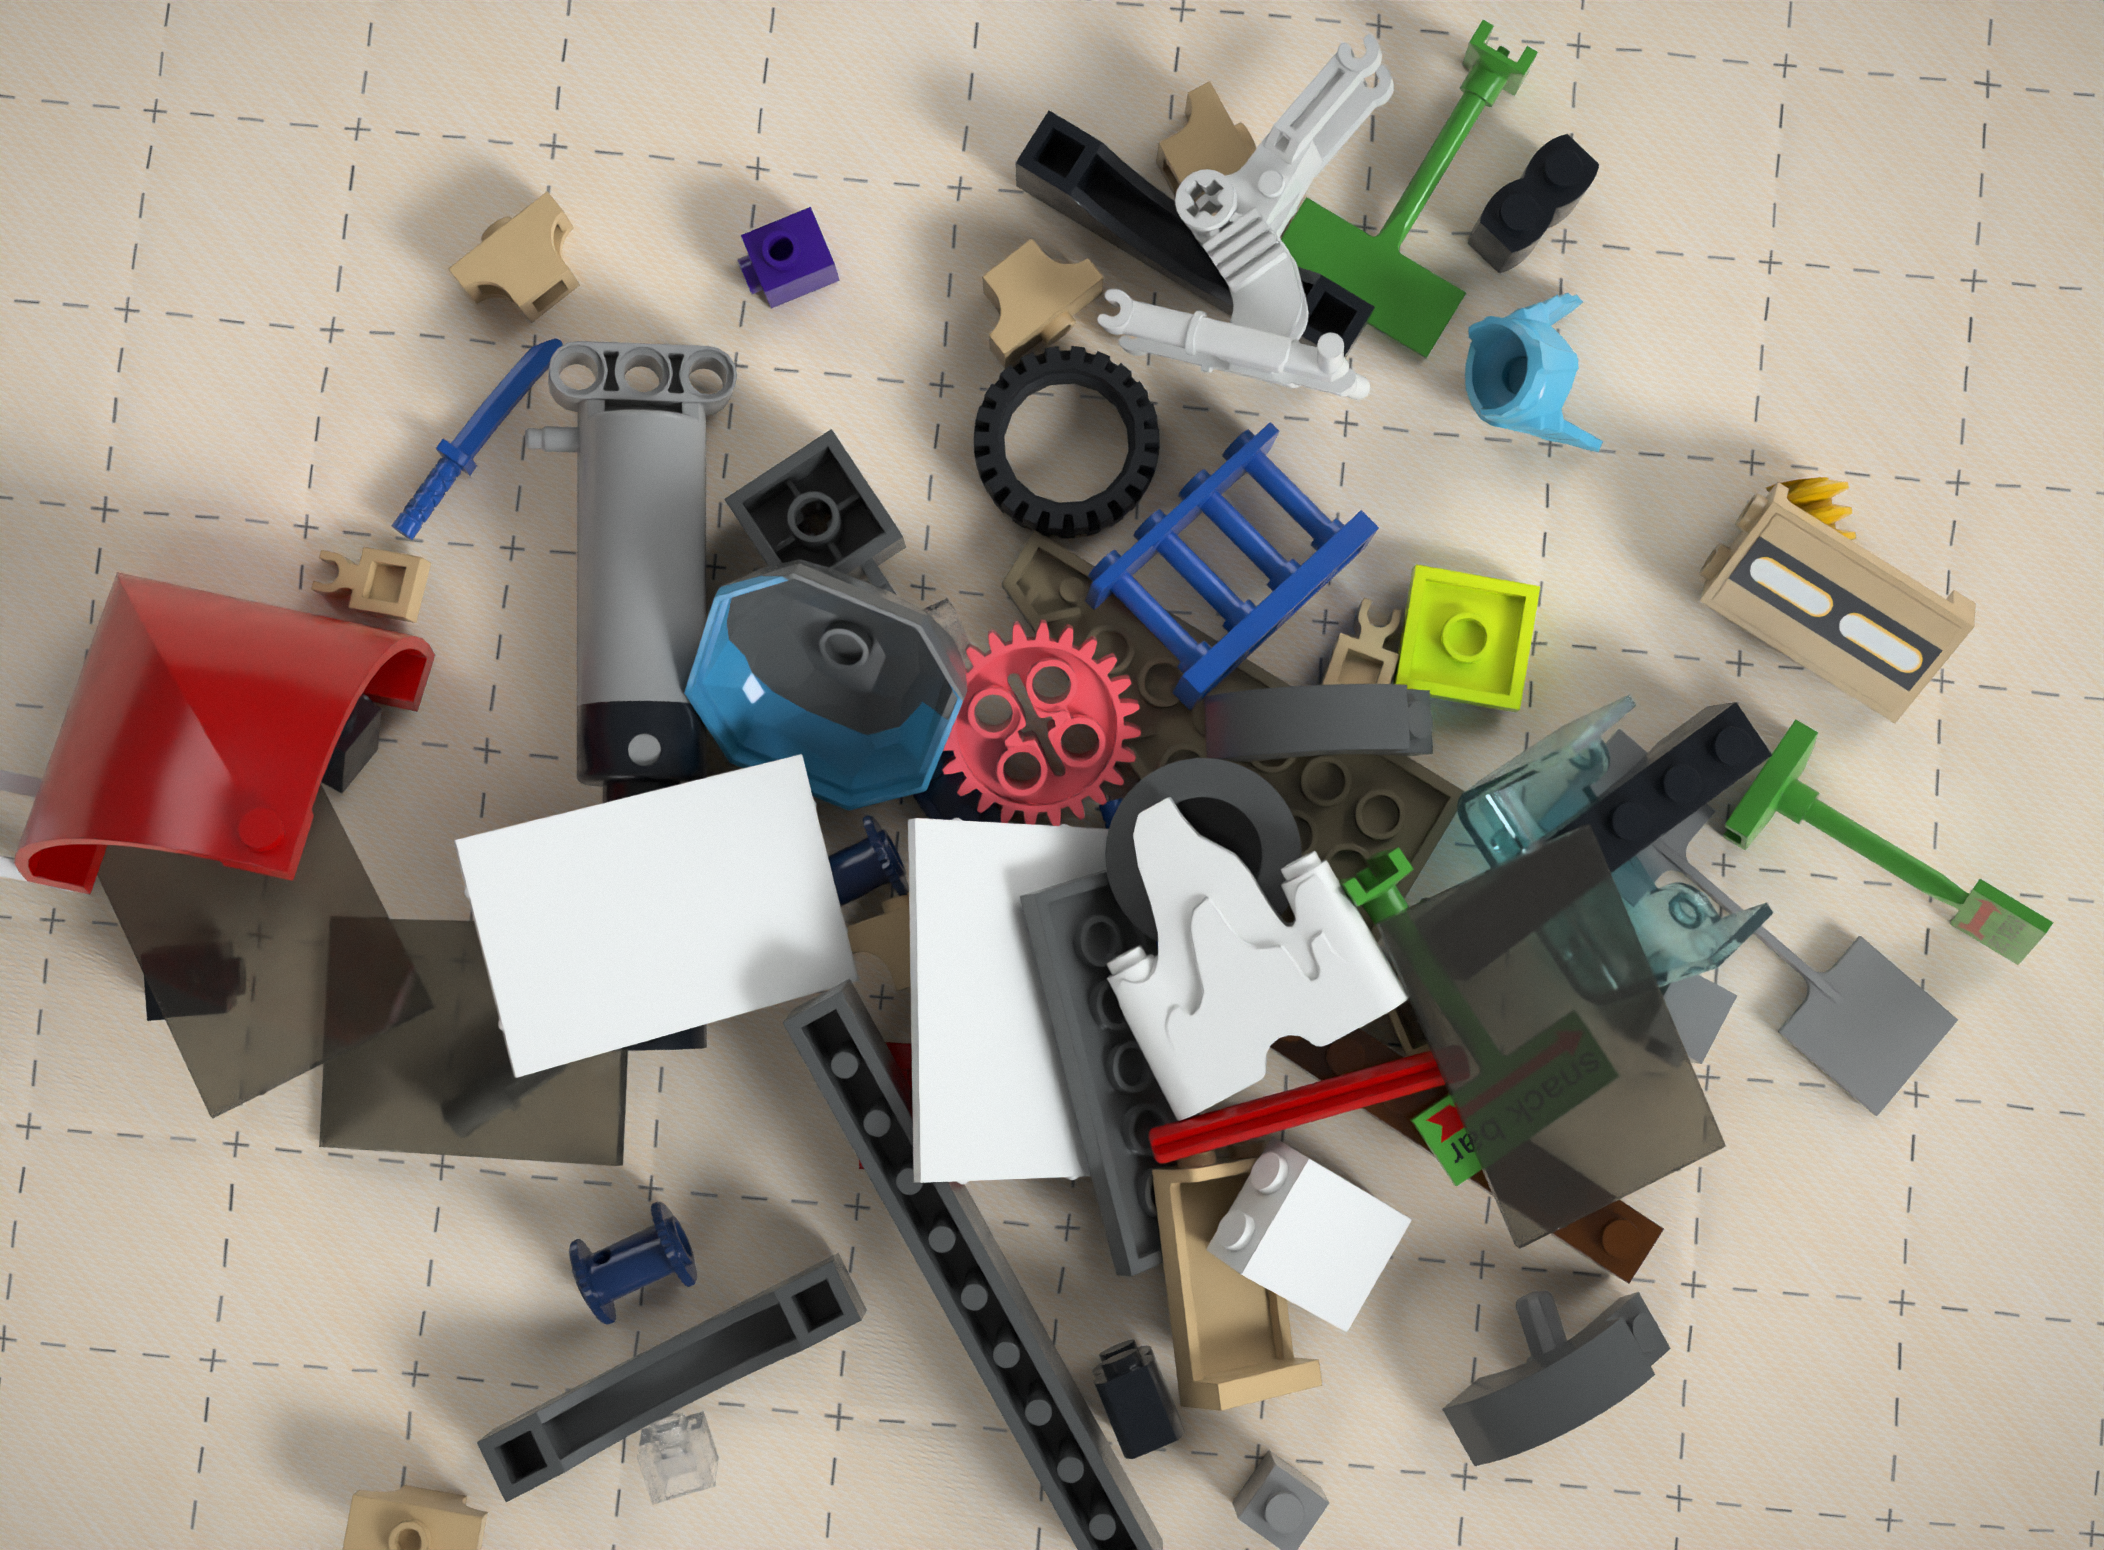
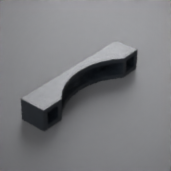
[1015,110,1375,358]
[1412,702,1772,981]

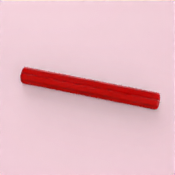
[1149,1044,1469,1164]

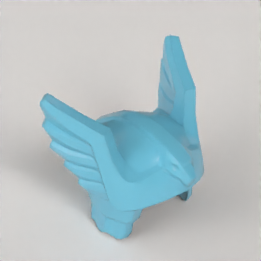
[1465,293,1603,452]

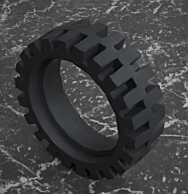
[974,346,1160,538]

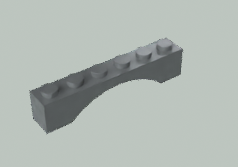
[477,1253,867,1502]

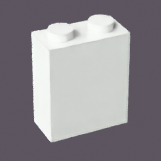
[1206,1136,1412,1332]

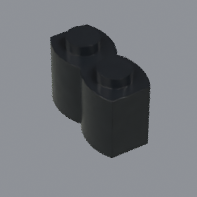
[1468,134,1599,273]
[1092,1339,1185,1459]

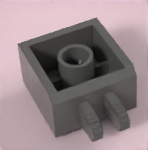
[724,429,906,595]

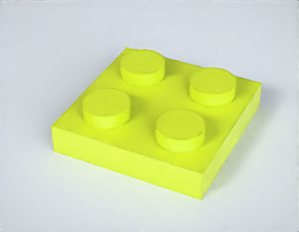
[1393,564,1540,713]

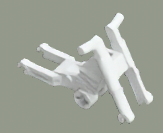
[1097,34,1394,400]

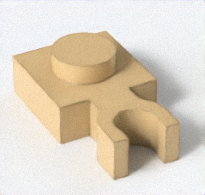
[311,547,431,623]
[1320,598,1402,685]

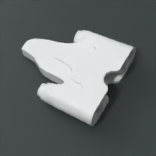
[1106,797,1409,1121]

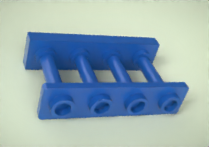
[1085,422,1379,711]

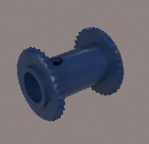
[828,815,909,907]
[569,1202,697,1325]

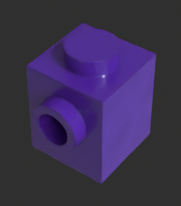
[737,207,840,309]

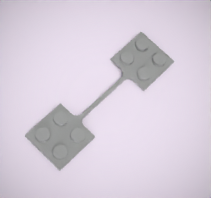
[1536,728,1958,1116]

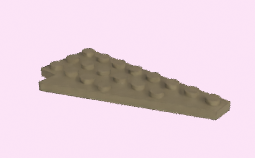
[1002,530,1468,943]

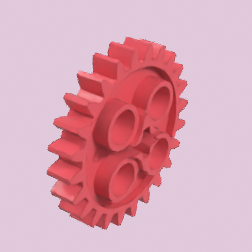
[942,619,1141,826]

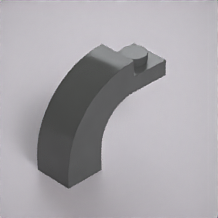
[1204,684,1433,762]
[1442,1292,1671,1467]

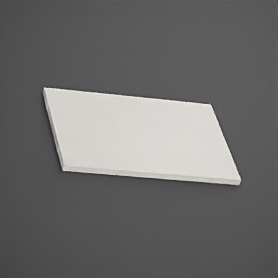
[453,754,859,1078]
[908,818,1109,1184]

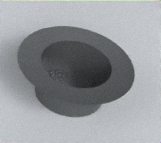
[1105,758,1302,942]

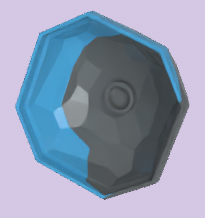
[684,559,968,811]

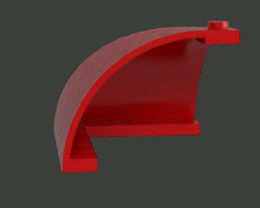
[14,572,435,895]

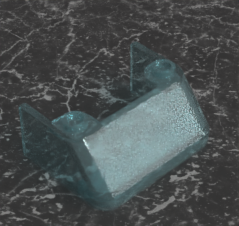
[1457,695,1773,1005]

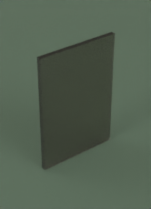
[97,784,435,1118]
[1376,824,1726,1249]
[319,918,628,1166]

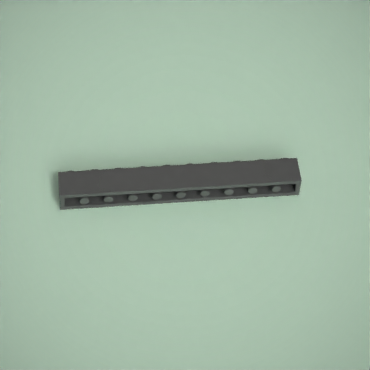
[783,979,1163,1550]

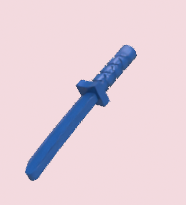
[391,338,563,540]

